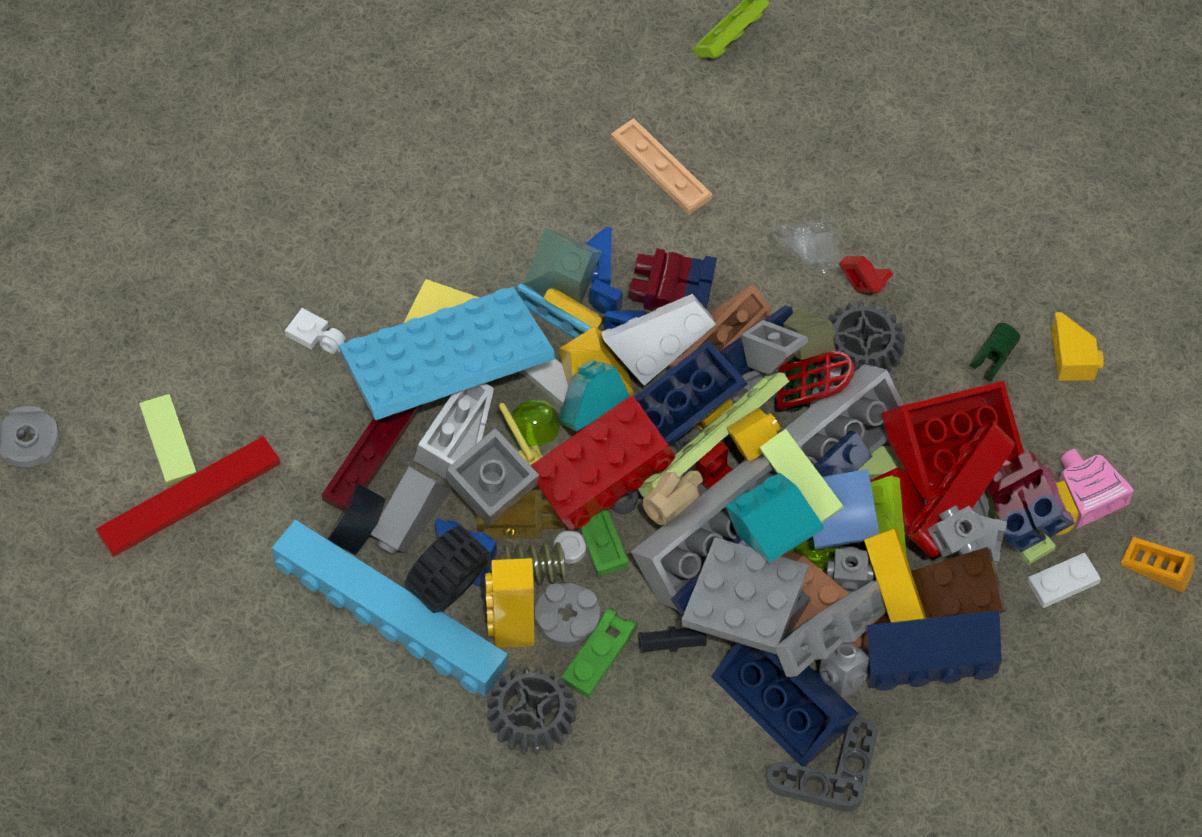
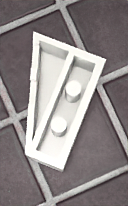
[601,294,716,386]
[414,383,494,479]

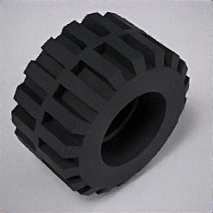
[404,525,491,613]

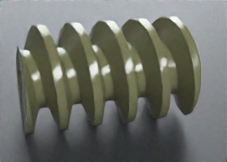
[499,542,566,584]

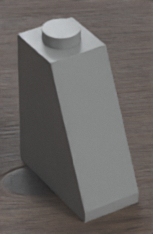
[371,467,452,554]

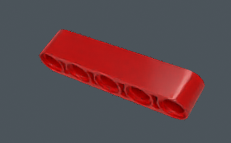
[907,420,1015,558]

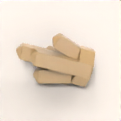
[643,470,703,526]

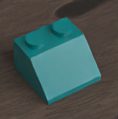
[559,360,630,431]
[726,473,824,563]

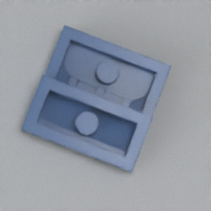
[813,469,879,549]

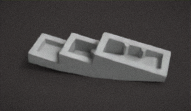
[775,581,887,677]

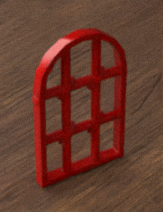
[777,351,855,410]

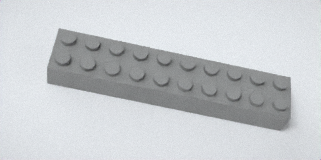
[631,364,904,610]

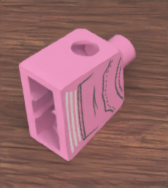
[1059,449,1134,529]

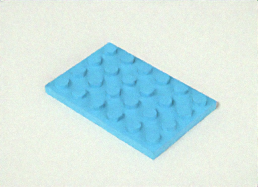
[339,286,555,420]

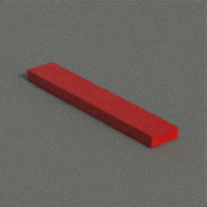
[96,436,280,557]

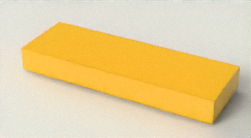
[864,529,927,622]

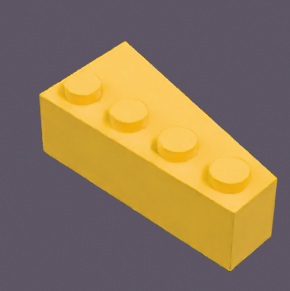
[485,558,534,648]

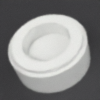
[554,530,586,564]

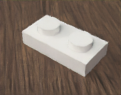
[1027,553,1101,608]

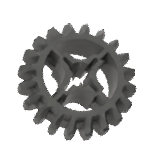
[828,300,906,375]
[487,666,577,755]

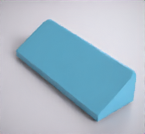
[518,283,600,339]

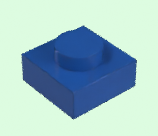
[589,279,623,313]

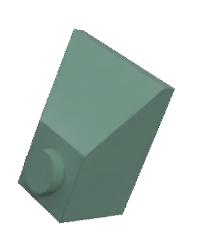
[524,227,602,304]

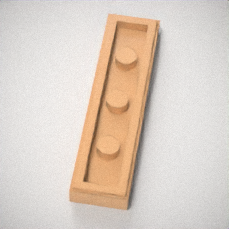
[611,118,712,215]

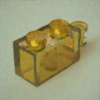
[477,489,566,539]

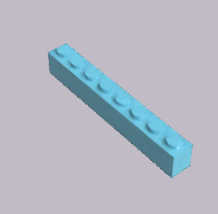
[272,520,508,697]

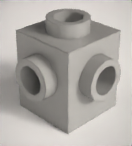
[927,505,986,557]
[826,547,874,594]
[818,642,869,698]

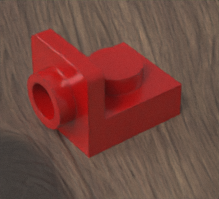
[839,256,893,294]
[695,441,733,489]

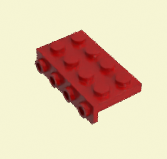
[530,395,675,530]

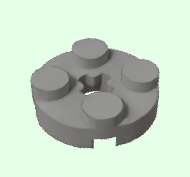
[0,406,59,468]
[535,583,600,647]

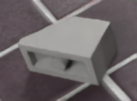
[741,320,808,375]

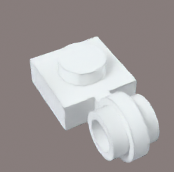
[285,308,346,354]

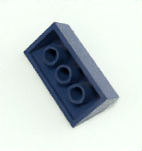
[634,340,748,445]
[862,611,1002,691]
[711,640,859,767]

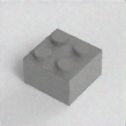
[446,428,539,526]

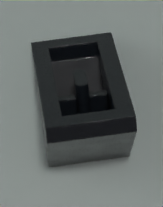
[327,483,386,555]

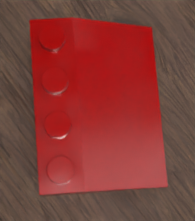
[881,380,1024,500]

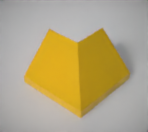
[559,326,634,396]

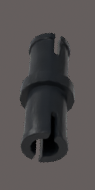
[638,626,707,653]

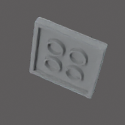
[682,537,809,654]

